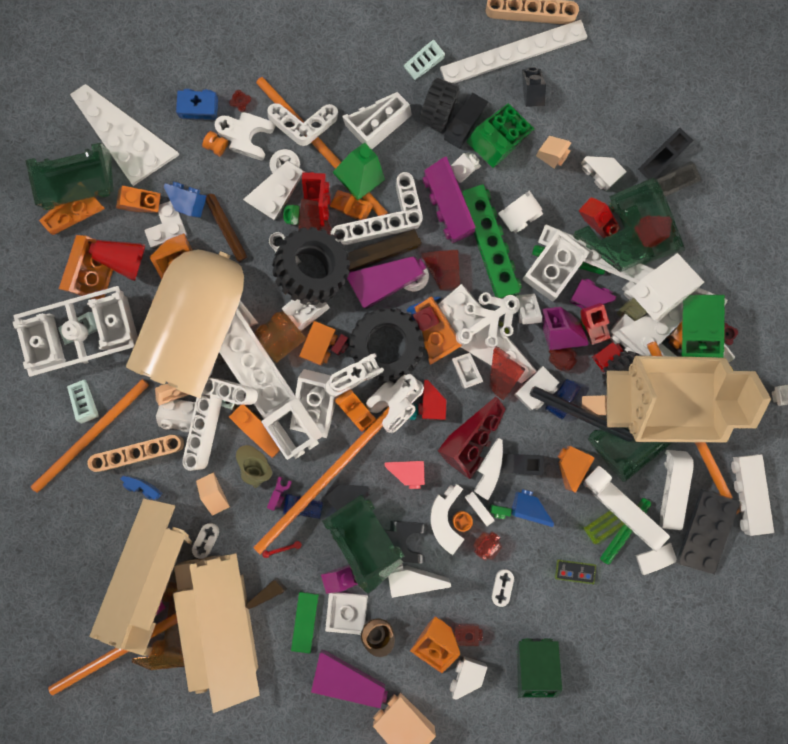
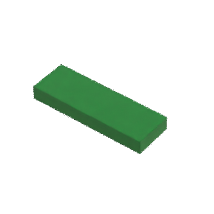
[291,591,319,654]

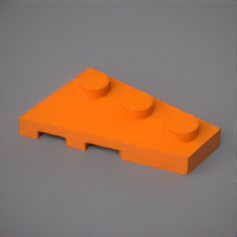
[39,183,105,235]
[415,296,462,365]

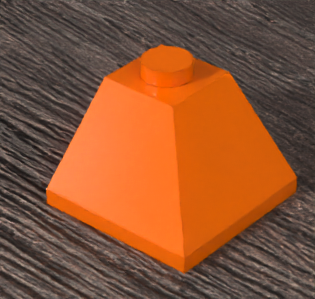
[150,233,193,279]
[558,446,594,493]
[410,617,460,673]

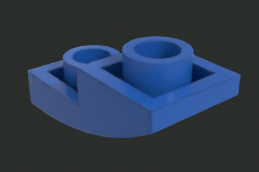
[120,475,163,500]

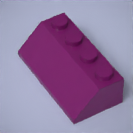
[422,156,476,243]

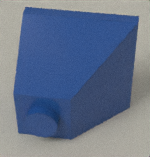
[511,489,554,527]

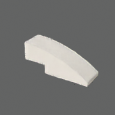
[474,438,503,500]

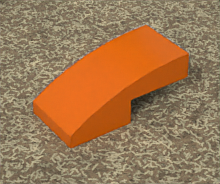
[330,190,373,220]

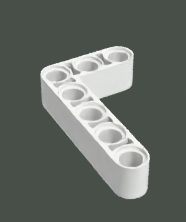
[331,172,423,245]
[183,378,258,471]
[583,466,670,552]

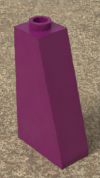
[347,256,426,309]
[311,649,388,709]

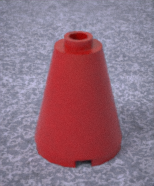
[89,240,146,281]

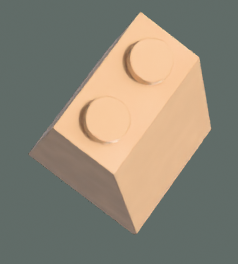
[373,693,436,744]

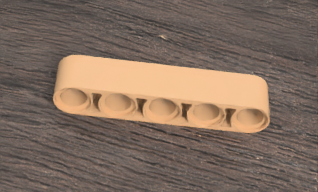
[486,0,579,24]
[88,435,184,472]

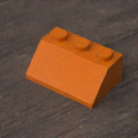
[59,235,113,300]

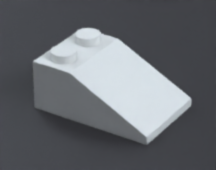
[522,230,590,302]
[629,253,704,322]
[290,369,337,438]
[388,563,451,598]

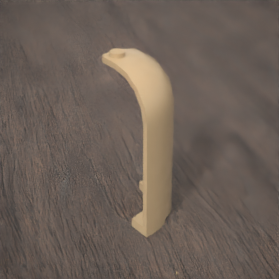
[126,249,244,398]

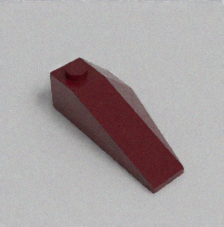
[438,397,506,479]

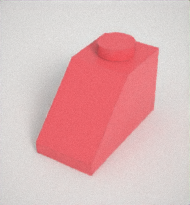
[385,461,425,489]

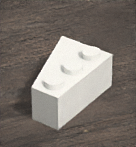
[342,92,412,149]

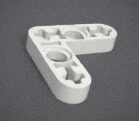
[268,103,338,146]

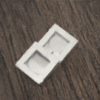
[635,543,677,575]

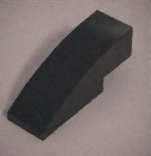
[638,128,694,182]

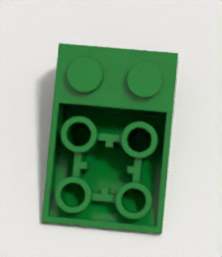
[467,103,535,168]
[681,295,725,358]

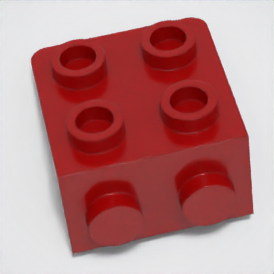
[302,172,330,226]

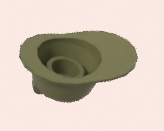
[236,445,272,488]

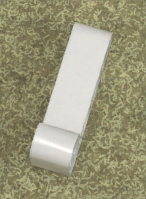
[660,450,693,530]

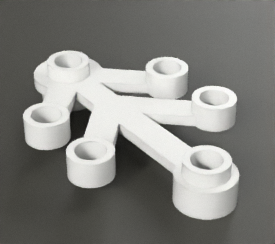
[456,292,520,348]

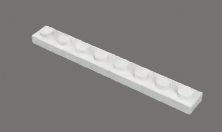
[440,20,587,83]

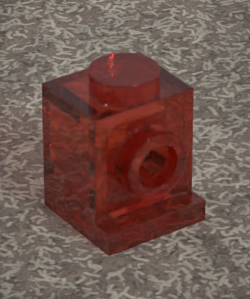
[454,623,483,647]

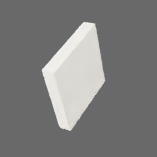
[325,592,368,635]

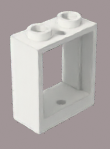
[261,398,323,460]

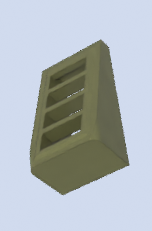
[617,298,647,321]

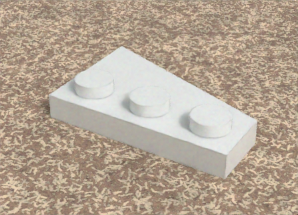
[243,161,305,220]
[618,305,683,356]

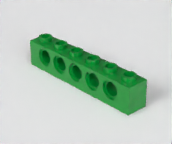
[461,184,522,299]

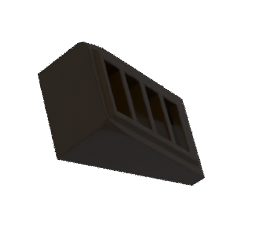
[246,578,287,609]

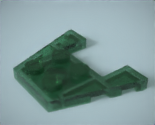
[573,205,654,272]

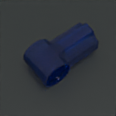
[545,379,581,420]
[283,494,323,519]

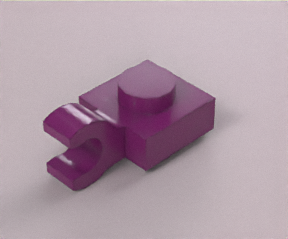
[267,477,292,511]

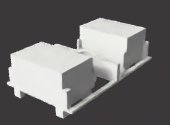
[13,286,138,377]

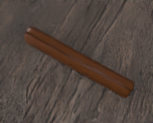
[205,193,247,262]

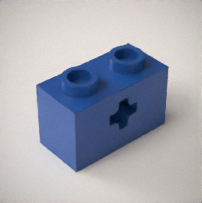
[176,89,218,120]

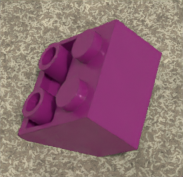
[542,307,589,350]

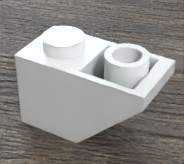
[581,156,626,191]
[450,656,487,700]

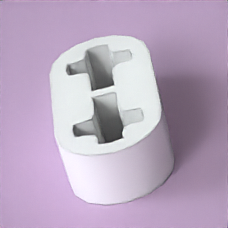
[465,491,495,526]
[192,523,219,559]
[492,569,514,607]

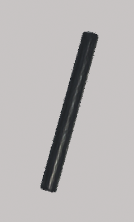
[530,386,634,442]

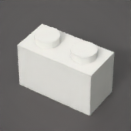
[514,366,560,411]

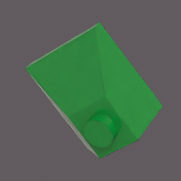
[333,143,385,200]

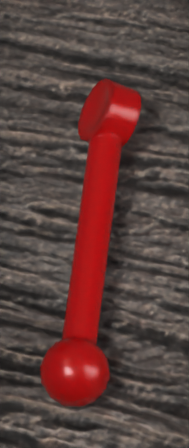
[262,541,301,558]

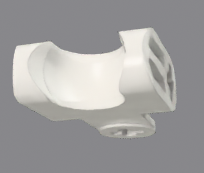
[215,112,275,161]
[325,353,384,397]
[366,374,424,433]

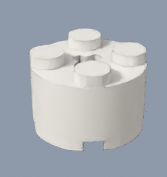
[498,191,543,234]

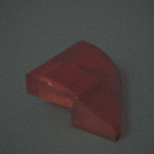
[298,199,332,236]
[422,250,460,290]
[489,346,525,401]

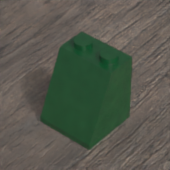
[517,638,562,698]

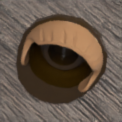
[360,618,395,657]

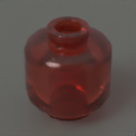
[549,348,578,371]
[473,531,502,561]

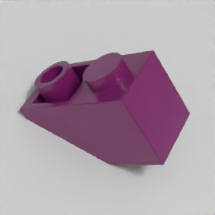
[569,279,616,309]
[321,561,369,594]

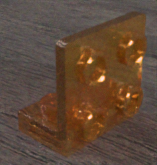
[254,310,306,363]

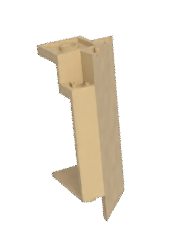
[607,356,771,442]
[89,499,192,656]
[173,553,260,713]

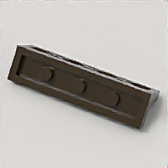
[346,229,422,272]

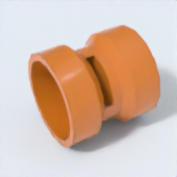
[202,131,228,157]
[453,511,473,532]

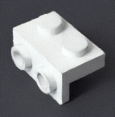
[282,299,330,332]
[156,400,196,432]

